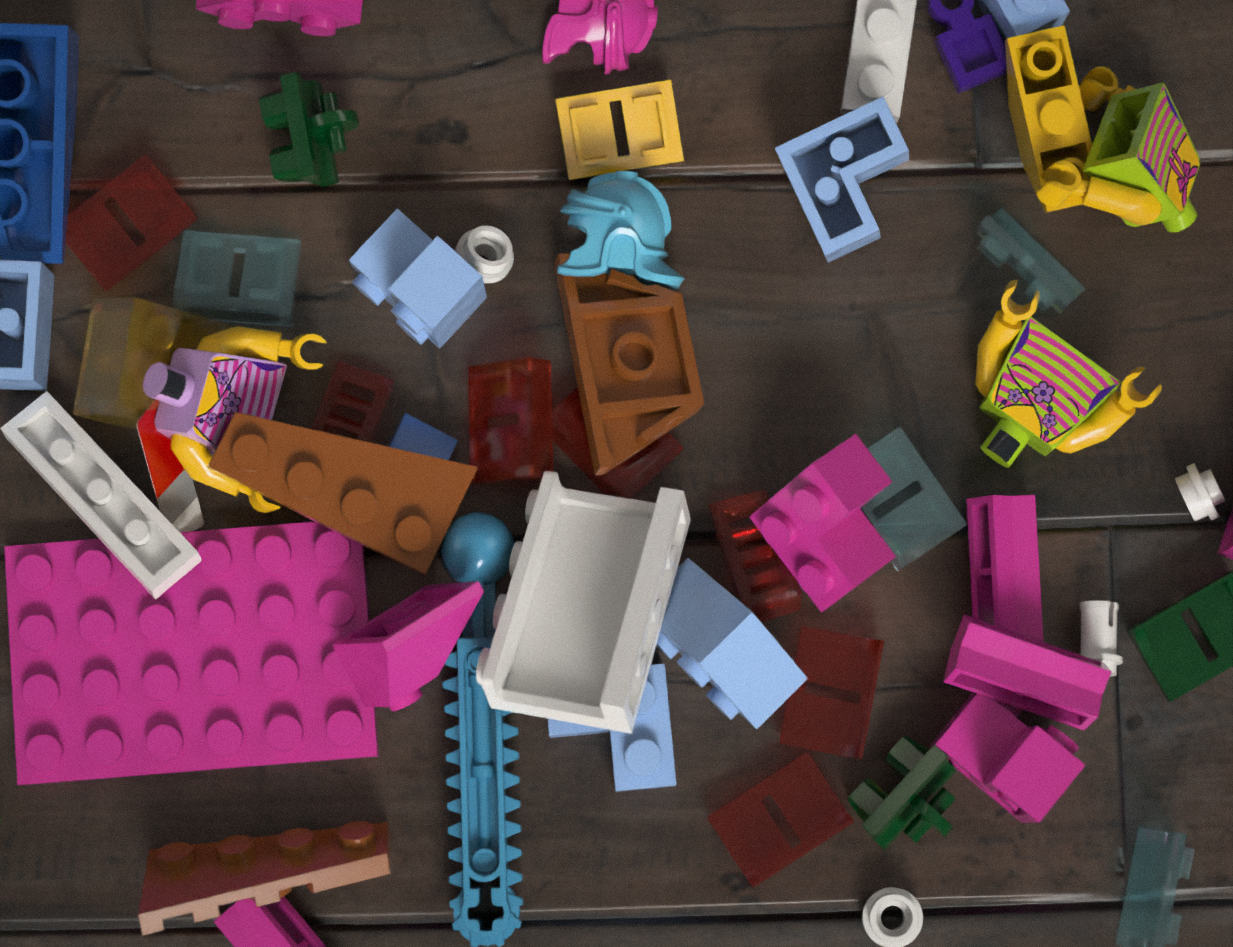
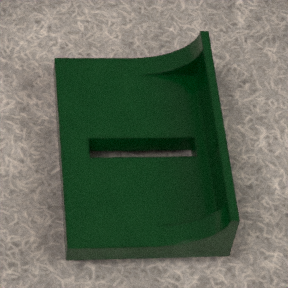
[1126,571,1233,703]

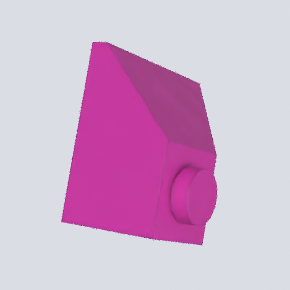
[332,581,484,711]

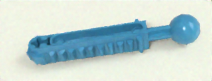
[439,511,524,947]

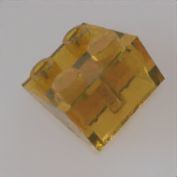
[73,297,230,429]

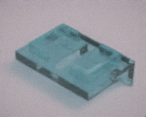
[977,208,1086,314]
[172,230,301,327]
[860,427,967,571]
[1115,827,1195,947]

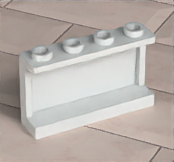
[476,471,691,734]

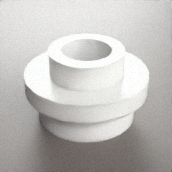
[455,226,514,283]
[1175,463,1225,521]
[862,887,923,947]

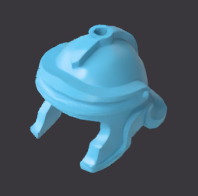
[557,171,685,289]

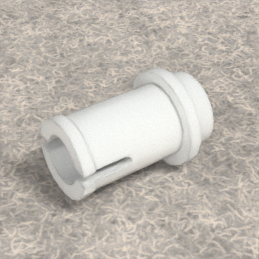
[1079,600,1123,677]

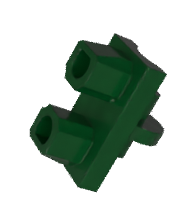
[259,72,360,187]
[847,736,956,851]

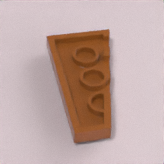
[207,412,478,575]
[138,821,391,936]

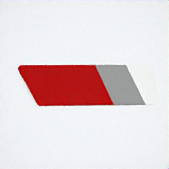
[136,399,204,532]

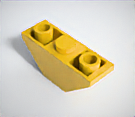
[1005,25,1092,213]

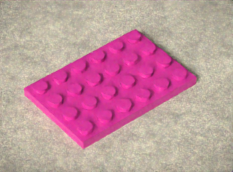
[4,522,379,785]

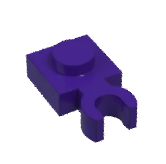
[927,0,1007,94]

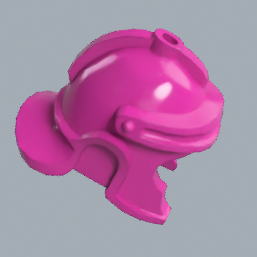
[541,0,658,75]

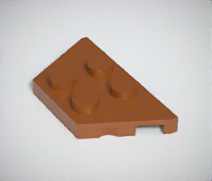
[554,253,704,476]

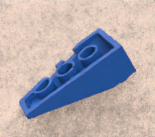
[0,23,79,264]

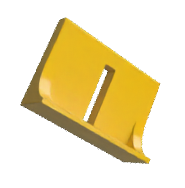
[555,80,684,180]

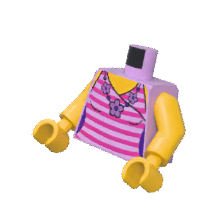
[143,326,326,513]

